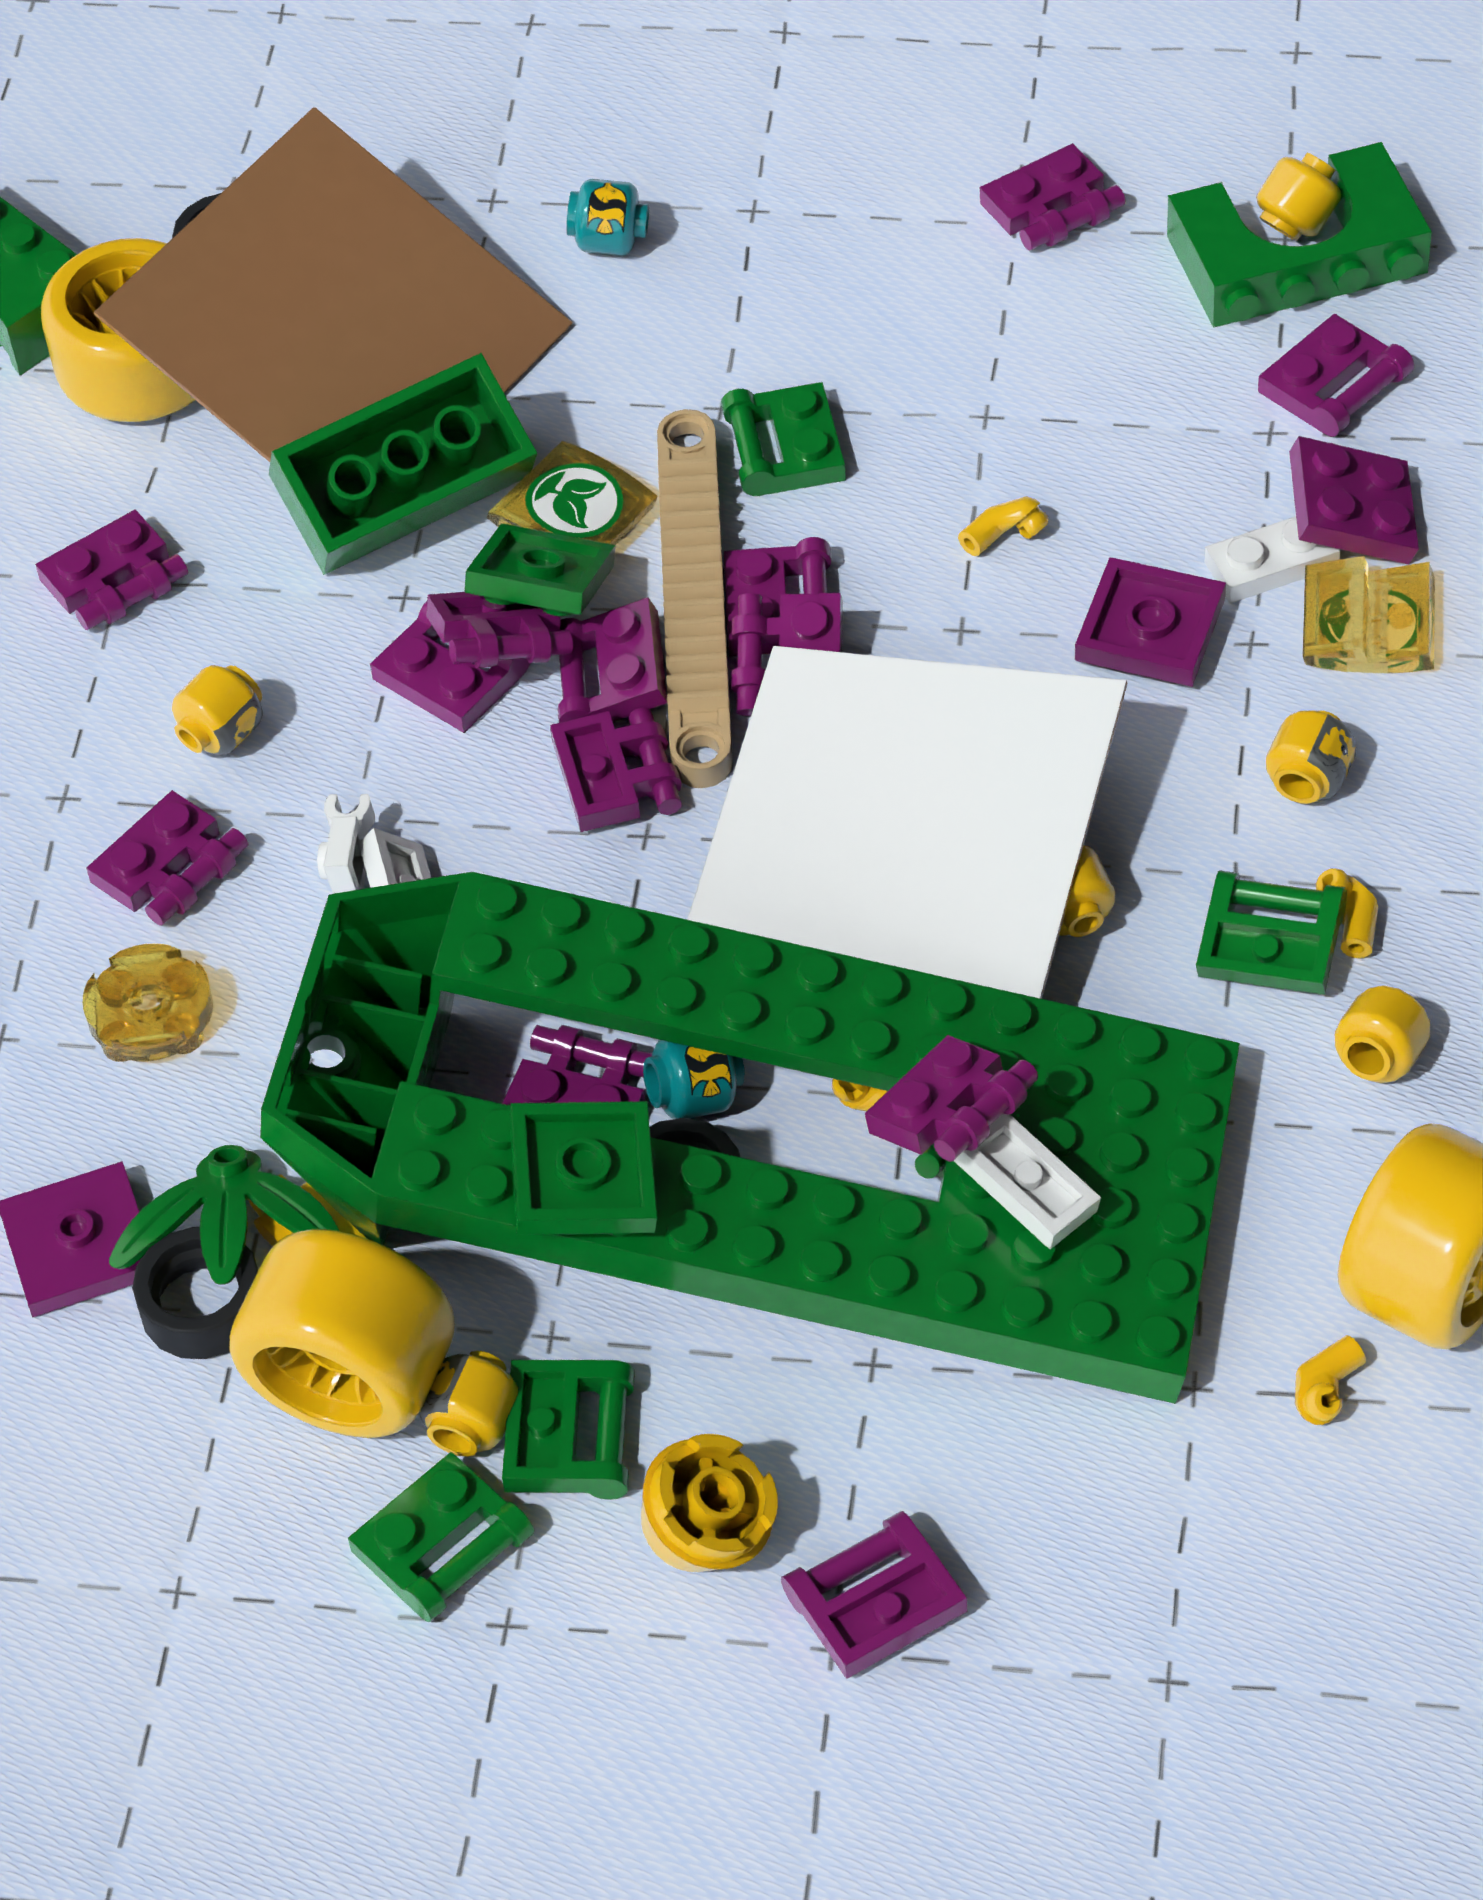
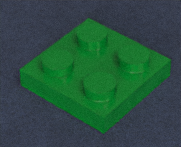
[464,523,616,616]
[509,1101,657,1235]

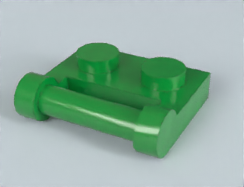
[721,382,846,496]
[1196,870,1347,995]
[502,1360,635,1500]
[348,1452,535,1622]

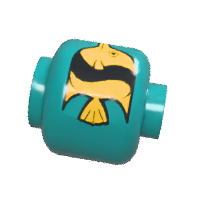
[566,179,649,256]
[643,1040,745,1119]

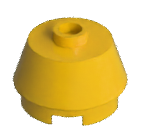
[641,1434,778,1572]

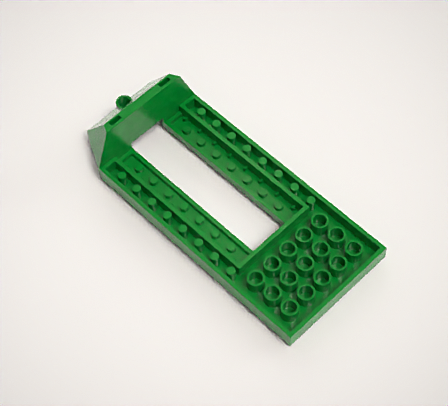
[260,872,1240,1404]

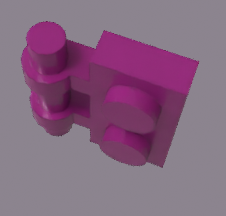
[979,143,1126,250]
[35,509,188,630]
[426,592,573,668]
[731,593,843,716]
[550,707,682,832]
[86,790,249,926]
[502,1025,652,1105]
[865,1035,1038,1162]

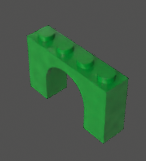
[1167,142,1432,328]

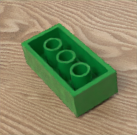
[268,353,537,575]

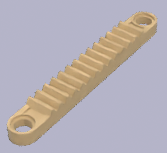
[657,409,733,788]

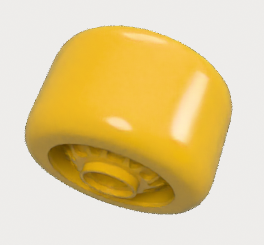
[41,238,195,422]
[1338,1123,1483,1349]
[229,1229,455,1438]

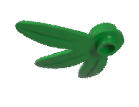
[109,1145,339,1285]

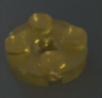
[82,944,213,1062]

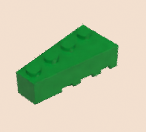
[0,197,77,376]

